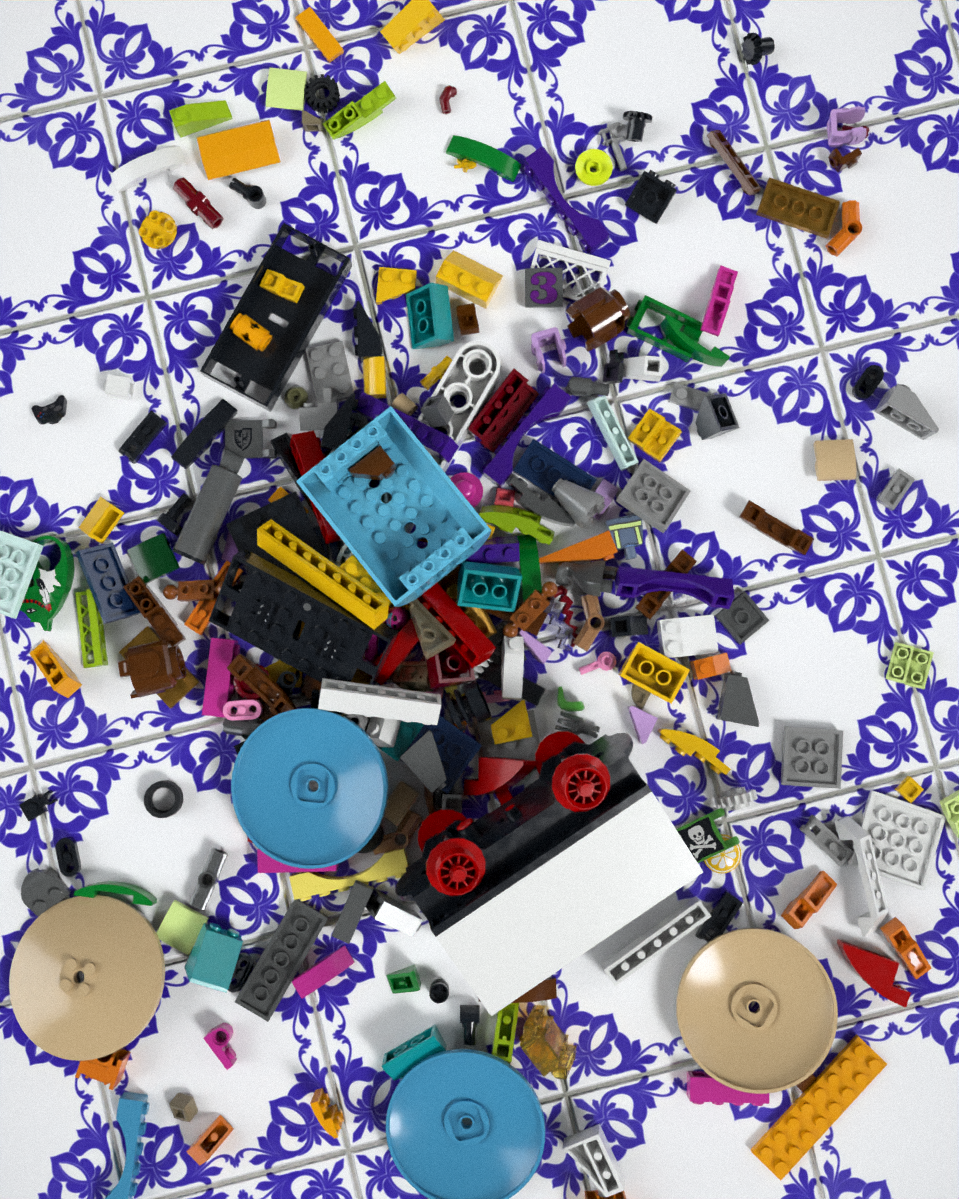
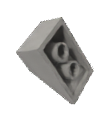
[874,383,939,440]

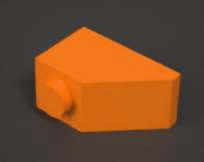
[689,652,732,680]
[186,1115,234,1166]

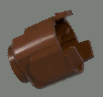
[565,287,630,352]
[118,639,186,699]

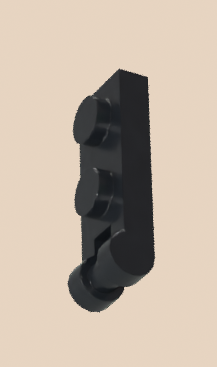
[118,410,168,464]
[695,891,743,942]

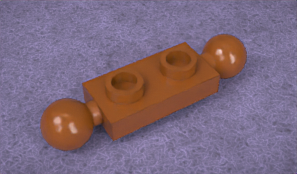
[163,579,232,602]
[503,581,558,638]

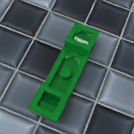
[446,135,521,182]
[660,314,730,367]
[516,535,542,602]
[74,881,157,906]

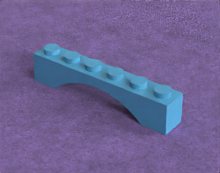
[105,1092,150,1199]

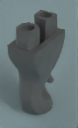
[556,560,616,597]

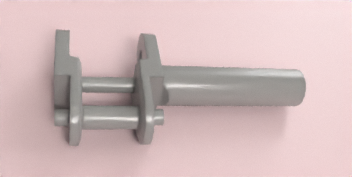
[598,122,627,171]

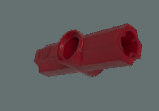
[172,177,224,230]

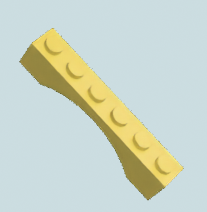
[289,848,409,901]

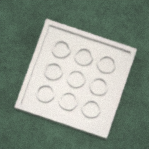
[848,790,946,891]

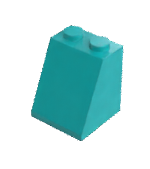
[184,923,243,993]

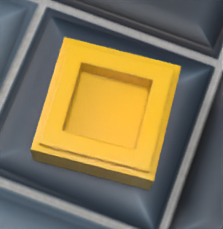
[895,776,924,803]

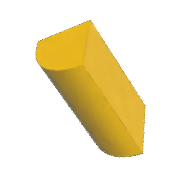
[363,356,387,399]
[78,496,124,544]

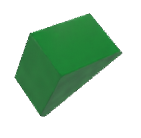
[386,964,421,994]

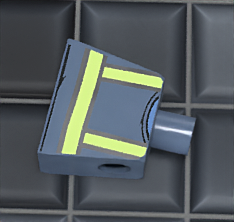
[604,514,643,560]

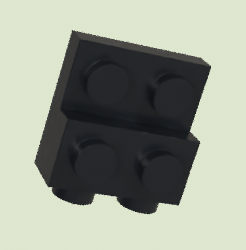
[625,170,677,224]

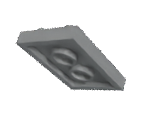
[305,341,354,404]

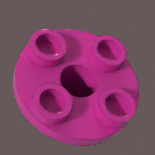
[450,472,483,508]

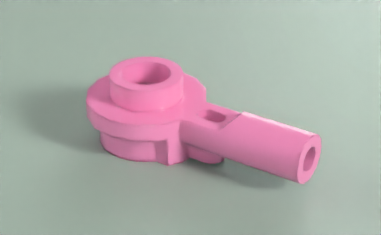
[578,652,616,675]

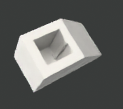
[623,356,664,382]

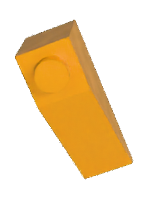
[29,640,82,698]

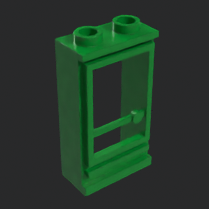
[626,295,703,363]

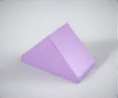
[593,479,619,521]
[627,706,658,744]

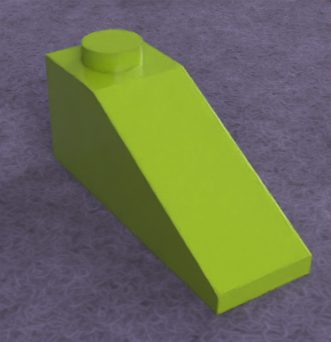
[169,100,233,138]
[491,1003,519,1064]

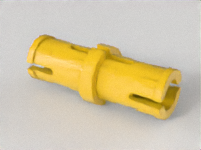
[420,356,452,390]

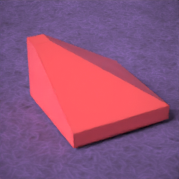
[494,488,515,507]

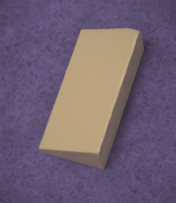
[384,781,419,826]

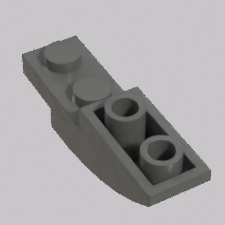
[509,476,576,527]

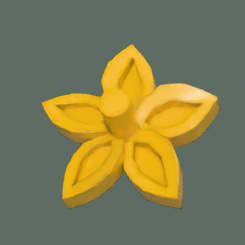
[454,159,477,173]

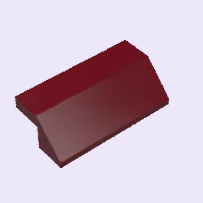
[467,368,539,454]

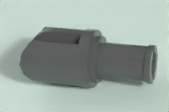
[566,377,610,397]
[555,711,600,738]

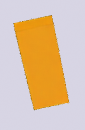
[295,7,344,63]

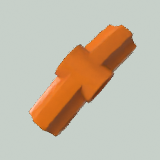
[825,200,863,257]

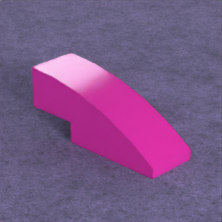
[292,945,355,999]

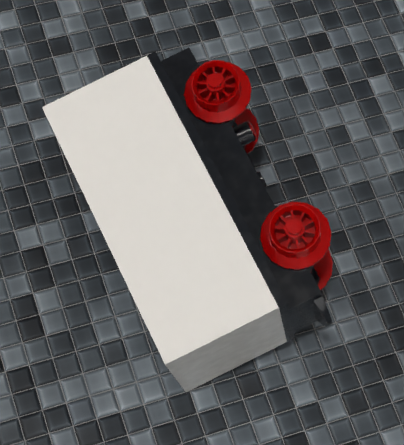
[395,731,703,1016]

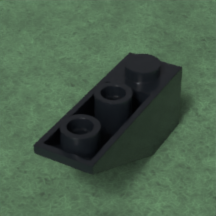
[353,301,382,362]
[321,393,358,451]

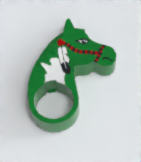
[20,535,75,632]

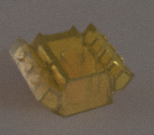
[519,1005,577,1080]

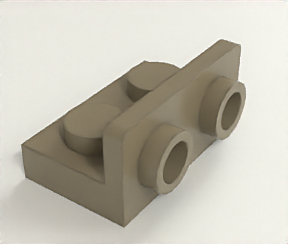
[392,661,433,692]

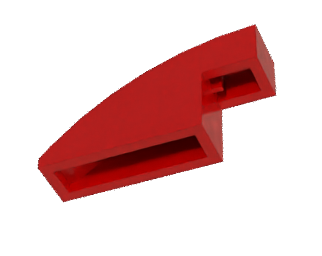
[367,618,419,685]
[464,757,536,795]
[837,939,911,1008]

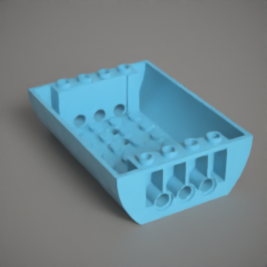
[296,406,491,607]

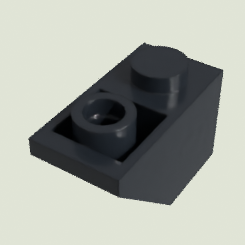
[608,615,648,638]

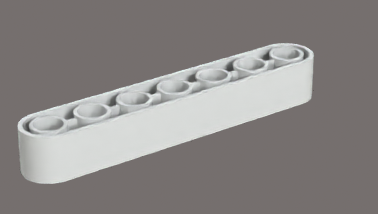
[336,341,501,567]

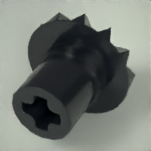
[741,32,775,65]
[622,111,653,142]

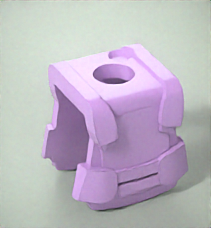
[827,106,867,147]
[531,327,566,374]

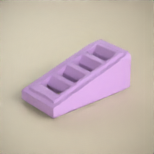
[517,629,552,664]

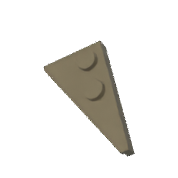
[407,599,456,659]

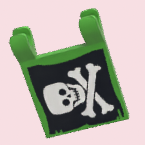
[676,808,740,863]

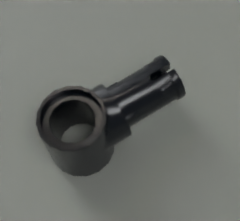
[229,178,266,209]
[460,1005,480,1046]

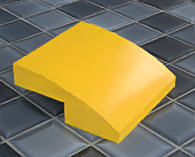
[628,408,682,462]

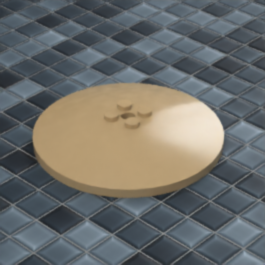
[9,895,165,1061]
[676,928,838,1094]

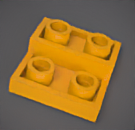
[310,1087,344,1139]

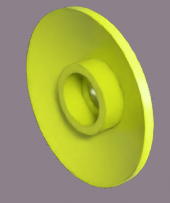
[575,149,613,186]

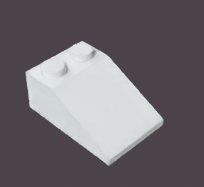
[657,615,719,658]

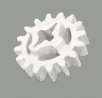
[714,786,758,811]

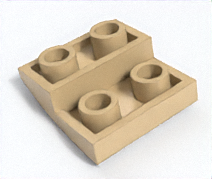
[813,439,856,481]

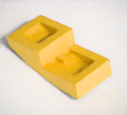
[259,269,305,304]

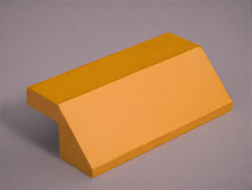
[197,119,281,180]

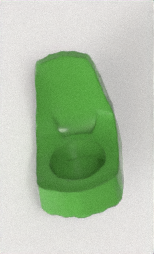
[557,686,585,712]

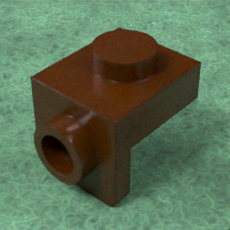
[828,147,862,172]
[456,303,480,336]

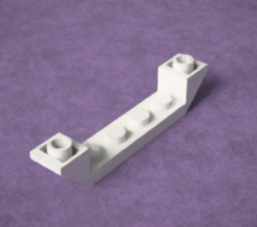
[835,816,888,937]

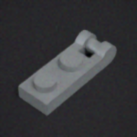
[799,815,854,867]

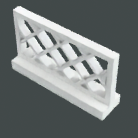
[531,240,611,301]

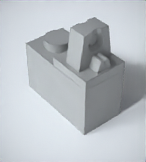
[299,387,339,431]

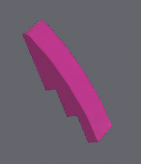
[700,266,738,337]

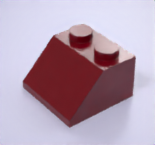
[426,646,475,689]

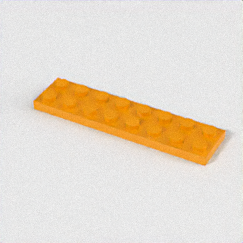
[750,1034,887,1180]

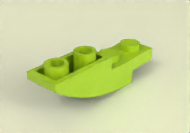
[323,81,397,140]
[479,505,555,545]

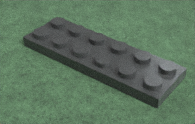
[235,899,329,1022]

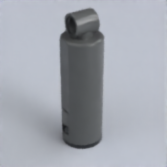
[172,450,245,565]

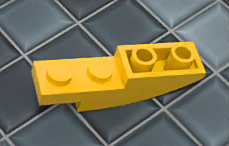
[658,728,731,775]

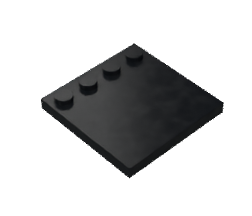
[226,491,329,576]

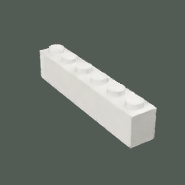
[318,678,441,725]
[601,896,711,986]

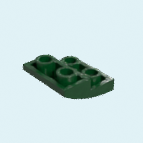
[127,533,180,584]

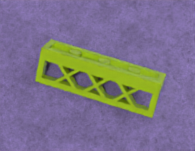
[75,589,108,668]

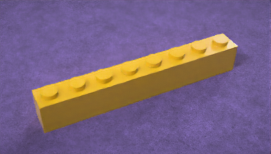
[257,519,389,629]

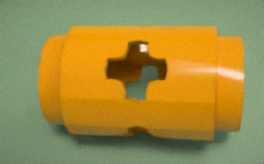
[230,313,272,352]

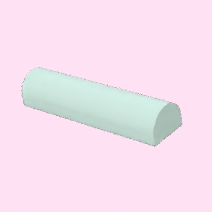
[587,395,639,471]

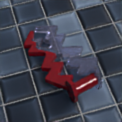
[543,585,578,651]

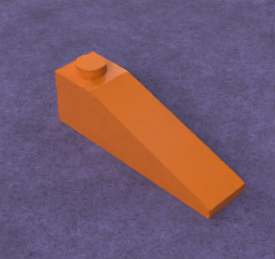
[539,531,618,564]

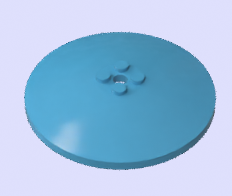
[231,708,388,869]
[386,1049,545,1199]

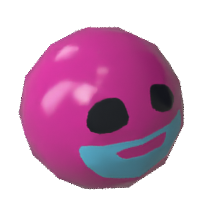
[385,606,409,630]

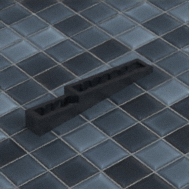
[270,432,316,516]

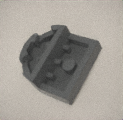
[21,868,71,917]

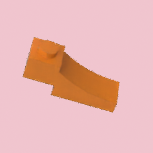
[781,871,838,929]
[880,917,932,980]

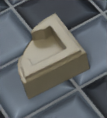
[631,684,651,710]

